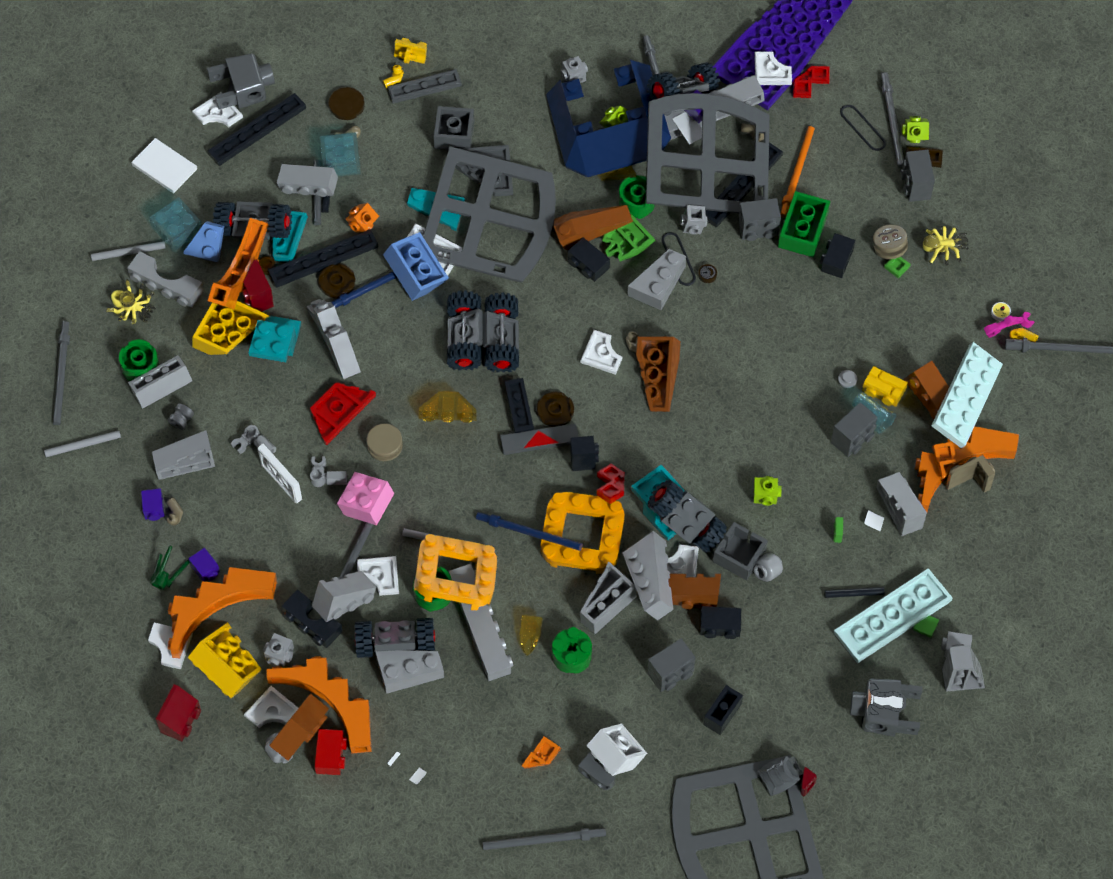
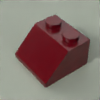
[242,259,274,312]
[156,684,201,742]

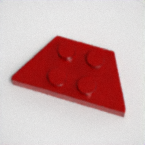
[310,382,376,445]

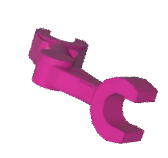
[984,312,1035,338]

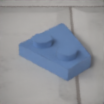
[184,221,224,262]

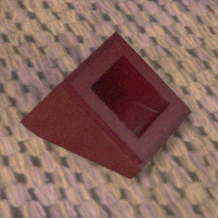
[801,767,817,797]

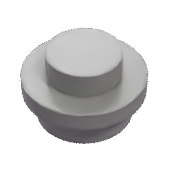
[838,370,857,388]

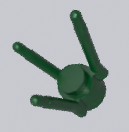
[150,545,191,590]

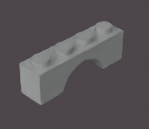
[127,251,204,308]

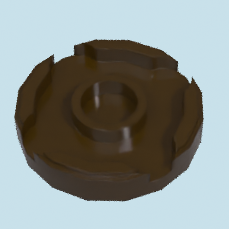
[329,87,365,120]
[318,264,356,298]
[537,392,574,427]

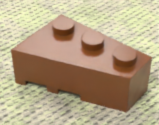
[903,361,949,419]
[668,574,721,609]
[269,694,329,761]

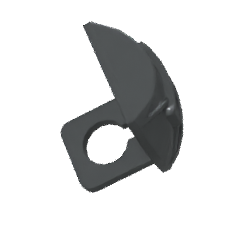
[757,756,803,796]

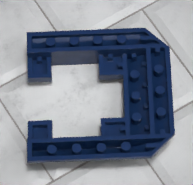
[546,60,671,177]

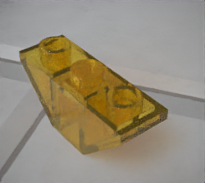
[419,391,477,423]

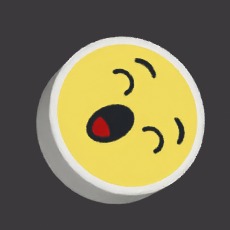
[991,302,1011,321]

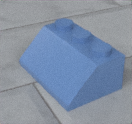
[383,232,449,301]

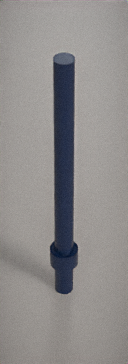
[331,271,397,308]
[476,512,583,551]

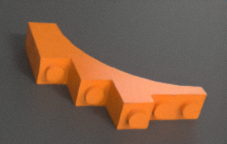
[208,218,268,310]
[915,426,1019,512]
[168,567,277,659]
[266,656,372,753]

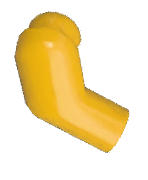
[382,65,404,88]
[1010,328,1038,342]

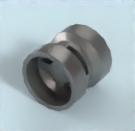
[168,404,194,430]

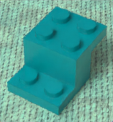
[248,316,301,363]
[631,465,685,541]

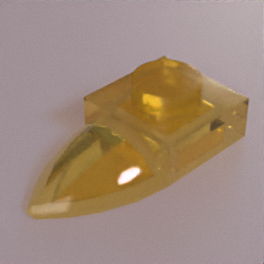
[520,615,543,656]

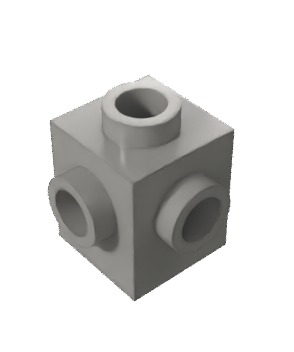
[561,56,588,83]
[680,205,707,234]
[263,633,294,668]

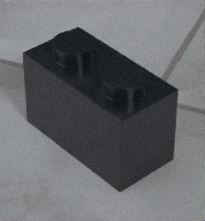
[819,233,856,278]
[568,237,610,282]
[570,435,599,471]
[700,606,742,639]
[703,685,743,735]

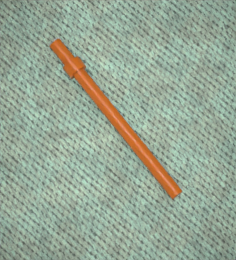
[780,126,815,218]

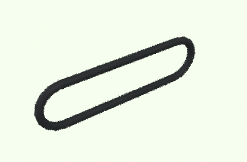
[840,105,886,151]
[662,232,696,286]

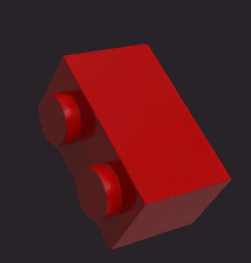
[315,729,347,775]

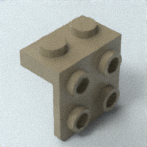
[946,455,995,492]

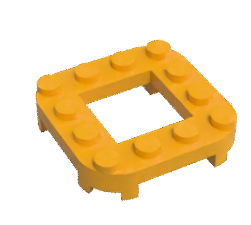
[541,492,624,574]
[413,534,497,610]

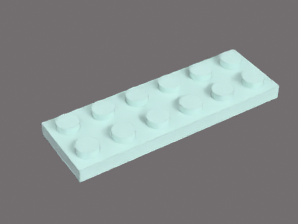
[931,342,1003,448]
[834,568,953,663]

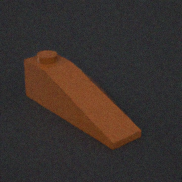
[554,205,633,251]
[636,337,681,412]

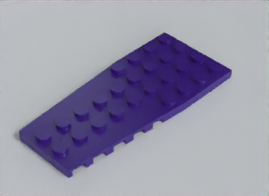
[712,0,853,110]

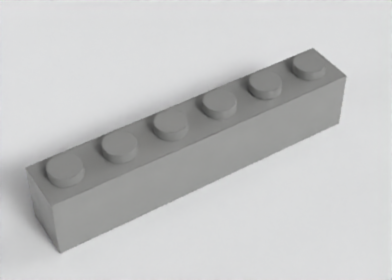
[665,75,764,140]
[449,564,513,681]

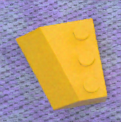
[192,301,269,355]
[188,622,262,698]

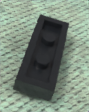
[505,378,534,433]

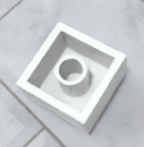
[587,724,647,776]

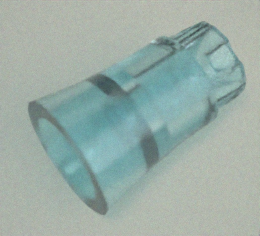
[852,392,896,434]

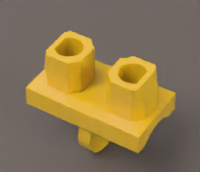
[394,38,427,64]

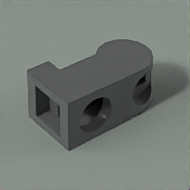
[578,751,615,790]

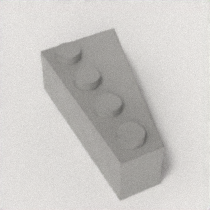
[622,531,673,620]

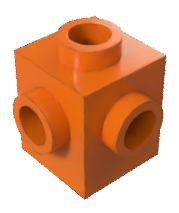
[346,203,379,233]

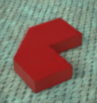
[793,66,830,98]
[597,464,625,504]

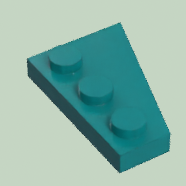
[407,188,465,231]
[273,211,308,262]

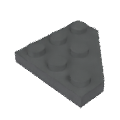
[456,145,513,197]

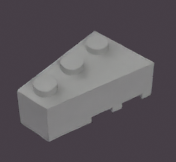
[628,249,686,310]
[152,430,215,480]
[877,472,927,536]
[580,562,637,635]
[312,571,376,622]
[942,644,985,692]
[375,650,444,694]

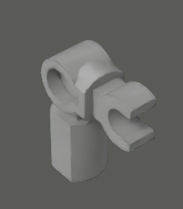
[231,425,276,454]
[310,456,347,487]

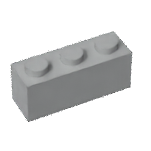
[277,164,338,197]
[128,355,192,409]

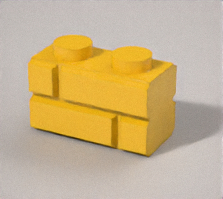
[862,366,908,407]

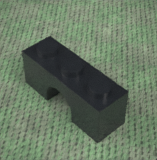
[282,589,343,648]

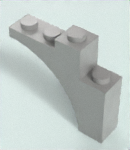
[307,299,361,379]

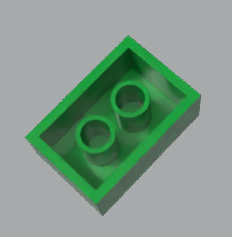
[778,191,831,257]

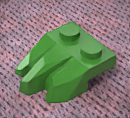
[602,214,655,261]

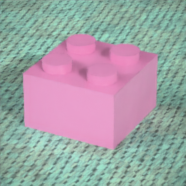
[337,472,394,525]

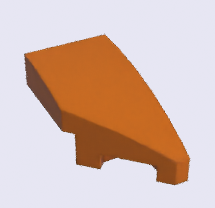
[932,442,957,479]
[522,736,561,768]

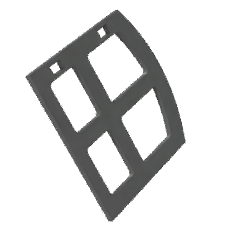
[645,93,769,213]
[423,147,556,282]
[672,755,824,879]

